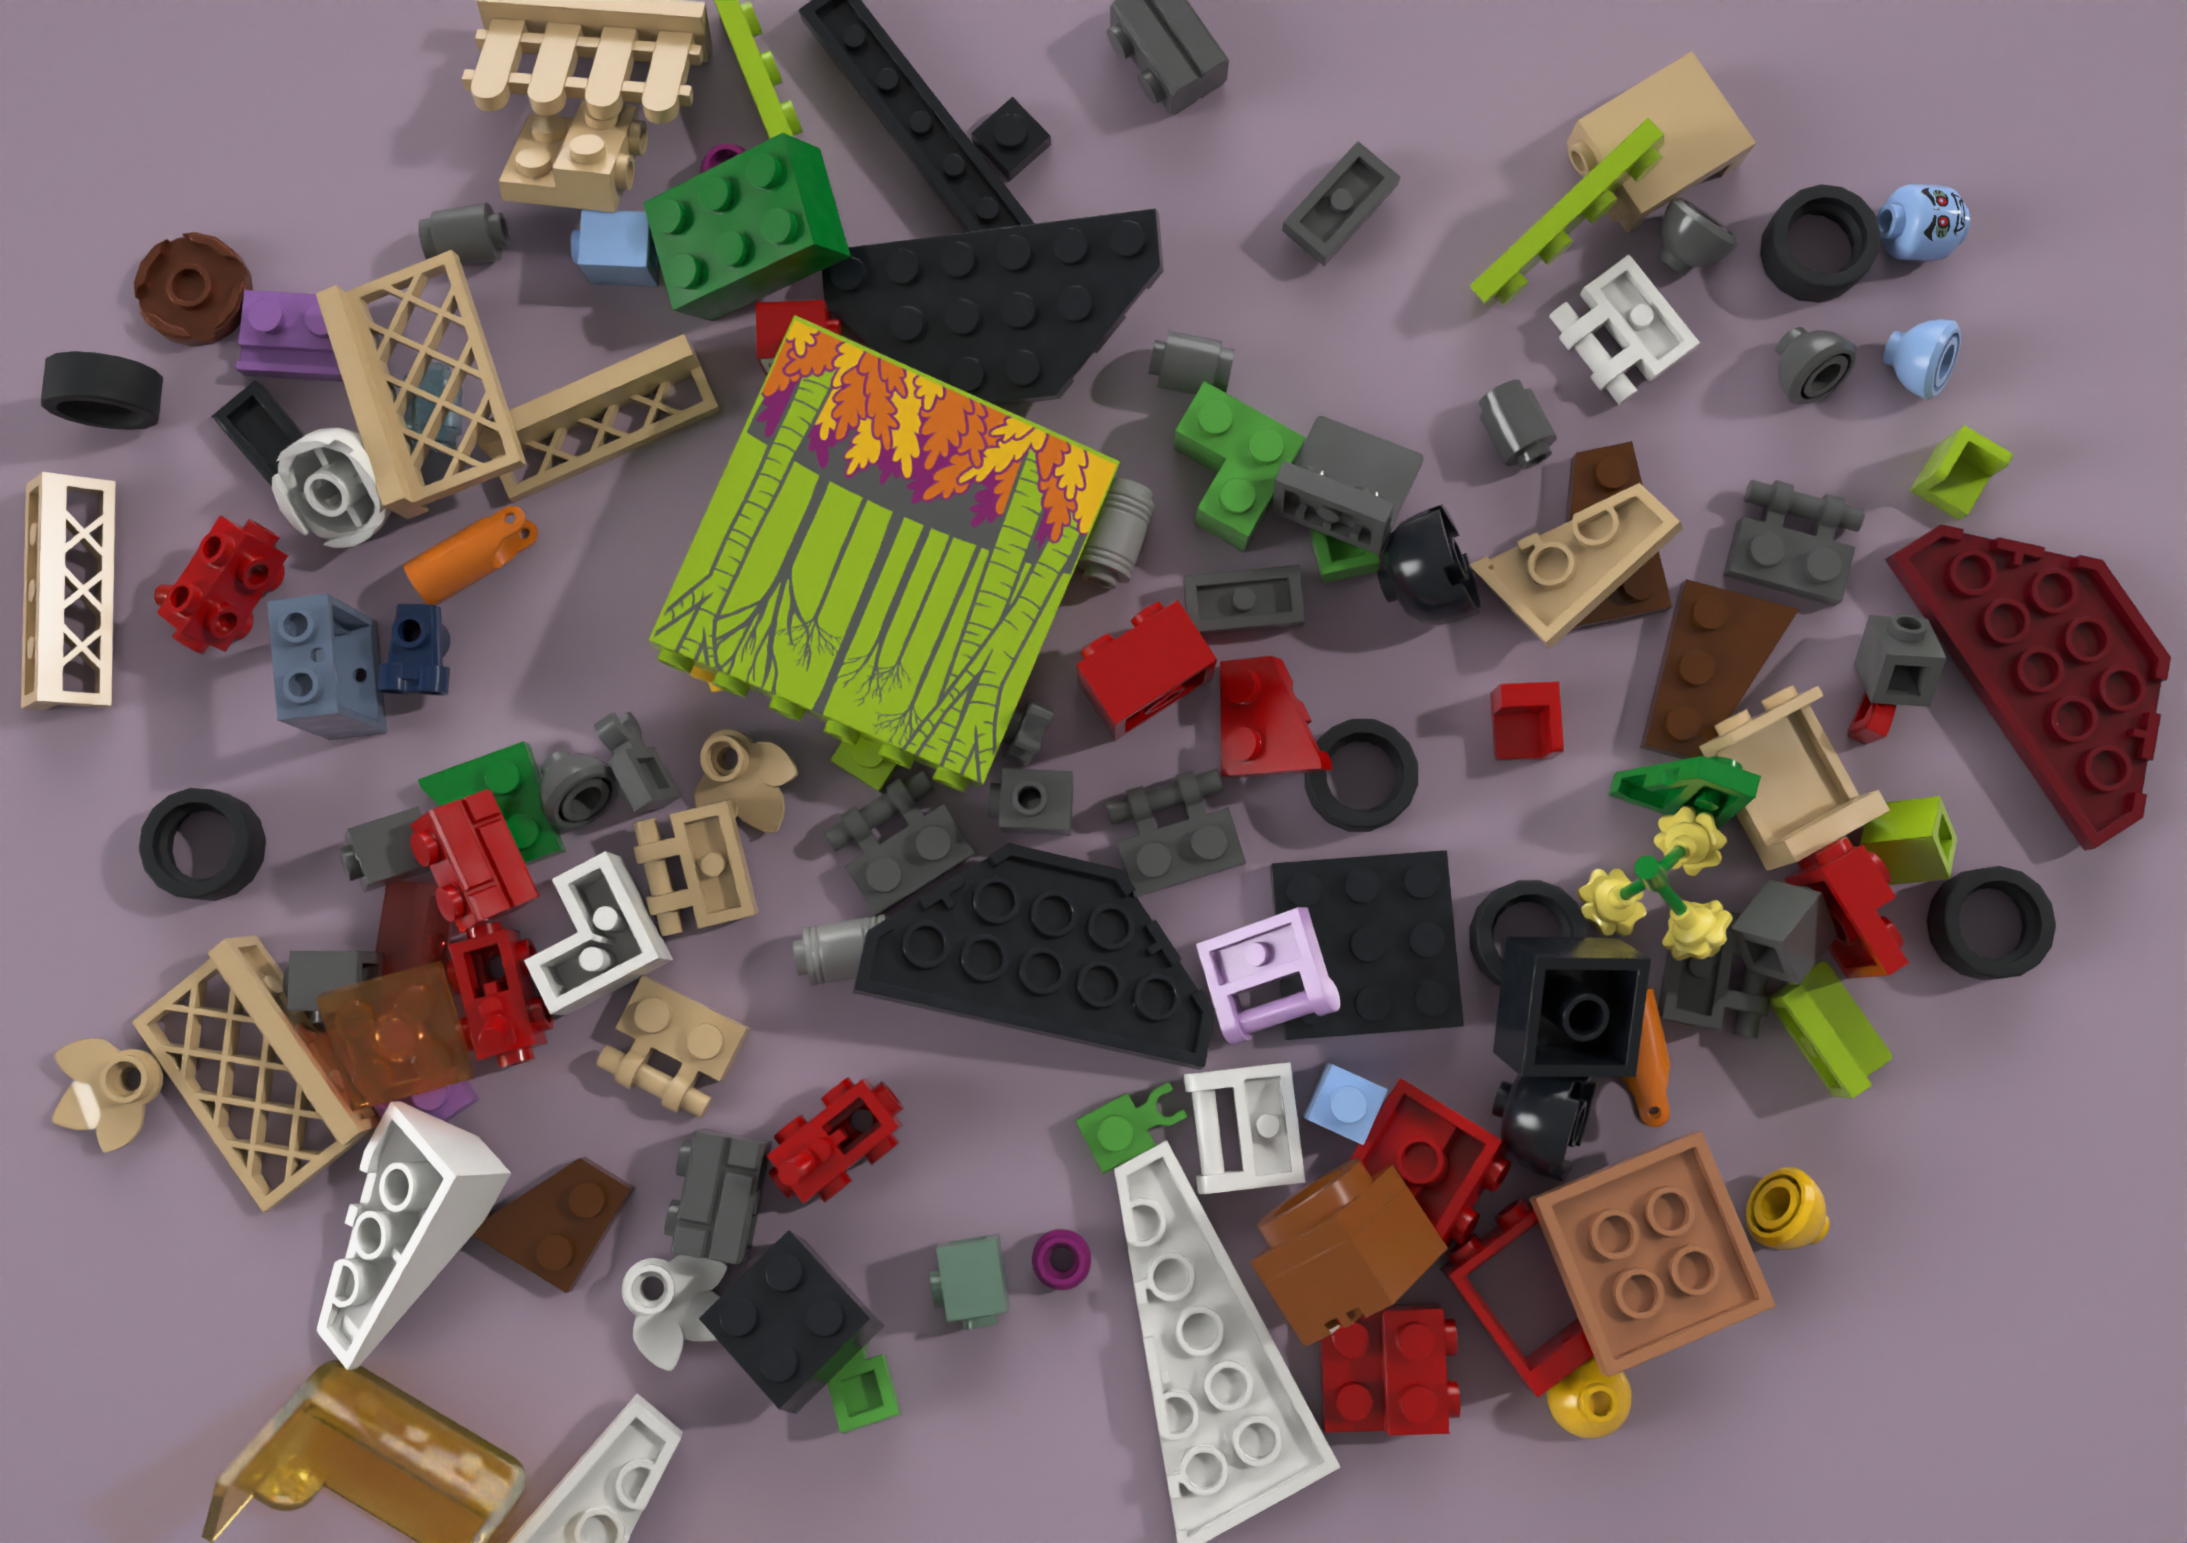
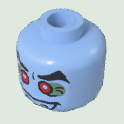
[1876,184,1970,261]

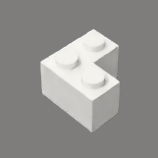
[524,851,673,1015]

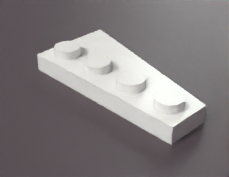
[507,1393,683,1543]

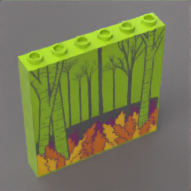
[648,315,1120,792]

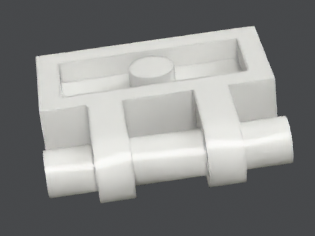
[1549,255,1700,405]

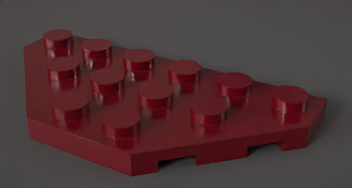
[1885,524,2171,851]

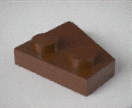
[473,1157,635,1293]

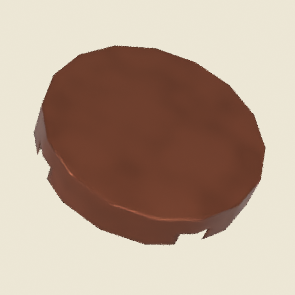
[134,232,253,347]

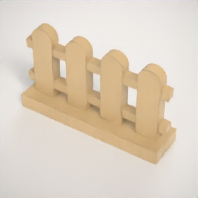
[462,0,713,124]

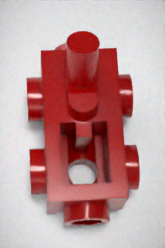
[154,515,289,654]
[446,922,554,1069]
[766,1077,904,1203]

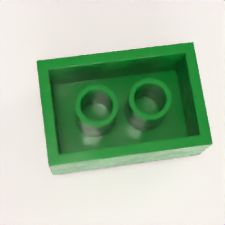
[643,133,851,321]

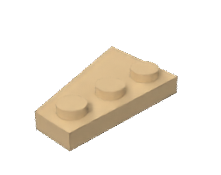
[1469,483,1683,649]

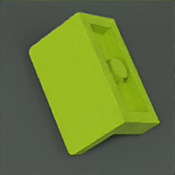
[1767,961,1892,1099]

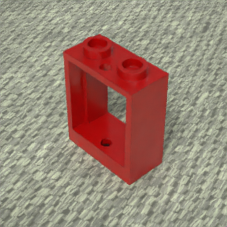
[1440,1198,1594,1397]

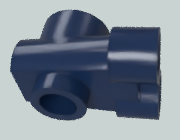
[377,604,450,696]

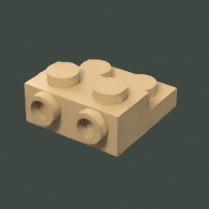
[499,100,648,213]

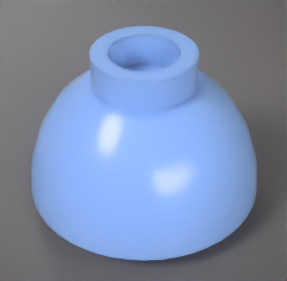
[1883,319,1961,400]

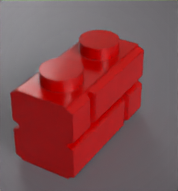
[410,789,540,933]

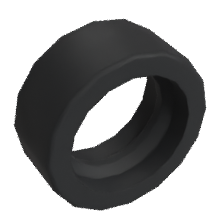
[1760,184,1881,303]
[41,351,163,430]
[1305,719,1418,832]
[139,788,266,901]
[1926,866,2056,980]
[1469,880,1588,986]

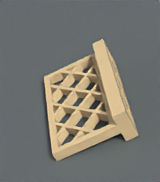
[315,250,527,519]
[132,935,381,1213]

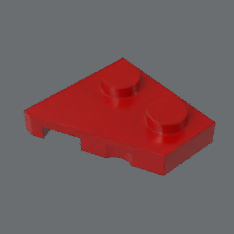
[1220,656,1332,778]

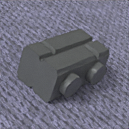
[1107,0,1229,115]
[664,1129,772,1265]

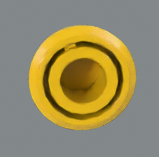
[1745,1167,1830,1250]
[1547,1356,1632,1439]

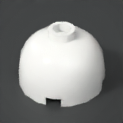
[272,428,392,548]

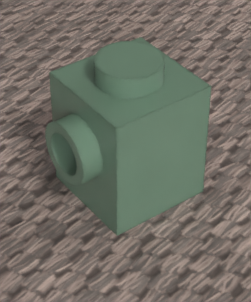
[930,1233,1010,1329]

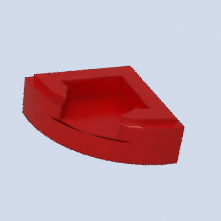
[1847,690,1896,745]

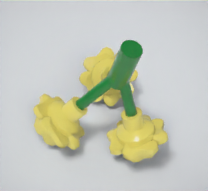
[1577,805,1733,961]

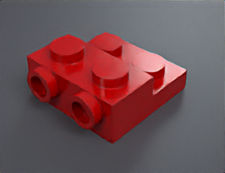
[1784,837,1909,979]
[1349,1078,1512,1250]
[1319,1303,1460,1436]

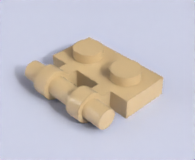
[633,799,759,936]
[596,975,750,1119]

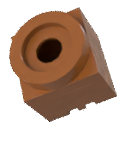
[1250,1158,1448,1347]

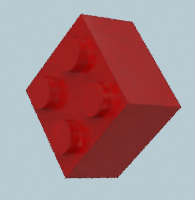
[1076,600,1217,741]

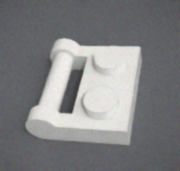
[1183,1062,1306,1194]

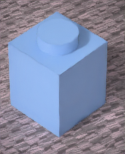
[571,209,660,287]
[1302,1063,1388,1145]

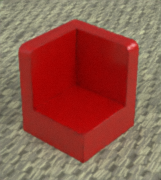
[1490,681,1564,761]

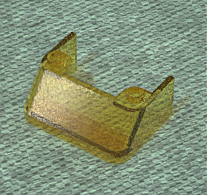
[202,1360,527,1543]

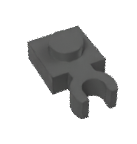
[1002,700,1054,766]
[594,712,681,812]

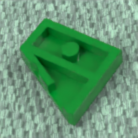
[418,741,566,866]
[1608,756,1761,830]

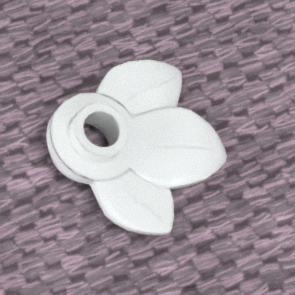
[622,1254,728,1371]

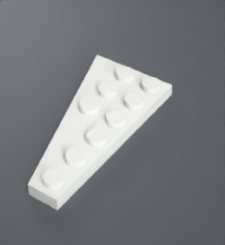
[1114,1140,1341,1543]

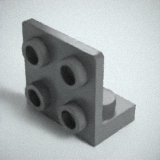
[1272,416,1424,555]

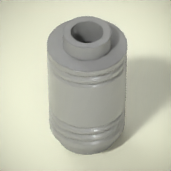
[1076,477,1155,589]
[793,914,886,986]

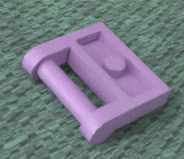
[1196,907,1340,1045]

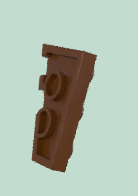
[1565,441,1672,631]
[1640,579,1799,759]

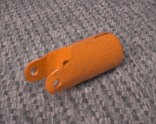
[403,506,539,606]
[1620,988,1671,1127]

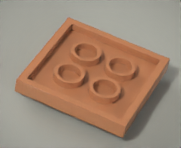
[1529,1131,1776,1377]

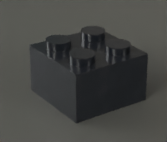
[1493,936,1651,1077]
[699,1230,884,1414]

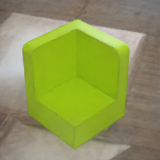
[1909,425,2014,520]
[1860,796,1957,885]

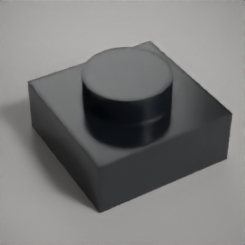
[971,97,1051,181]

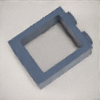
[267,594,387,740]

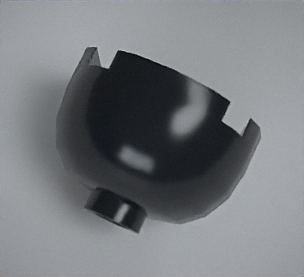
[1377,504,1481,625]
[1492,1074,1596,1182]

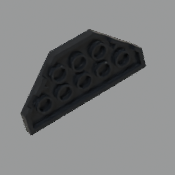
[822,208,1164,406]
[852,843,1215,1070]

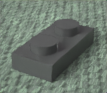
[1282,141,1401,266]
[1183,565,1305,636]

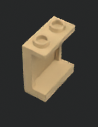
[1567,51,1756,233]
[1699,685,1890,871]

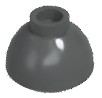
[1658,198,1737,276]
[1776,327,1857,405]
[539,751,617,829]

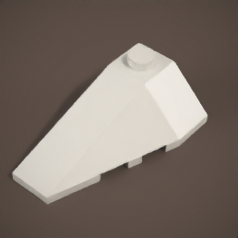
[316,1101,511,1370]

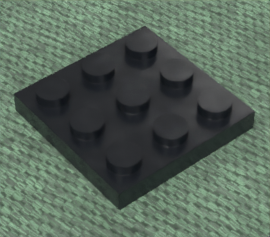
[1270,850,1464,1040]

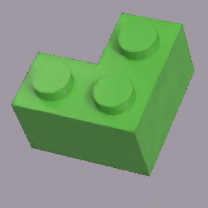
[1173,381,1306,552]

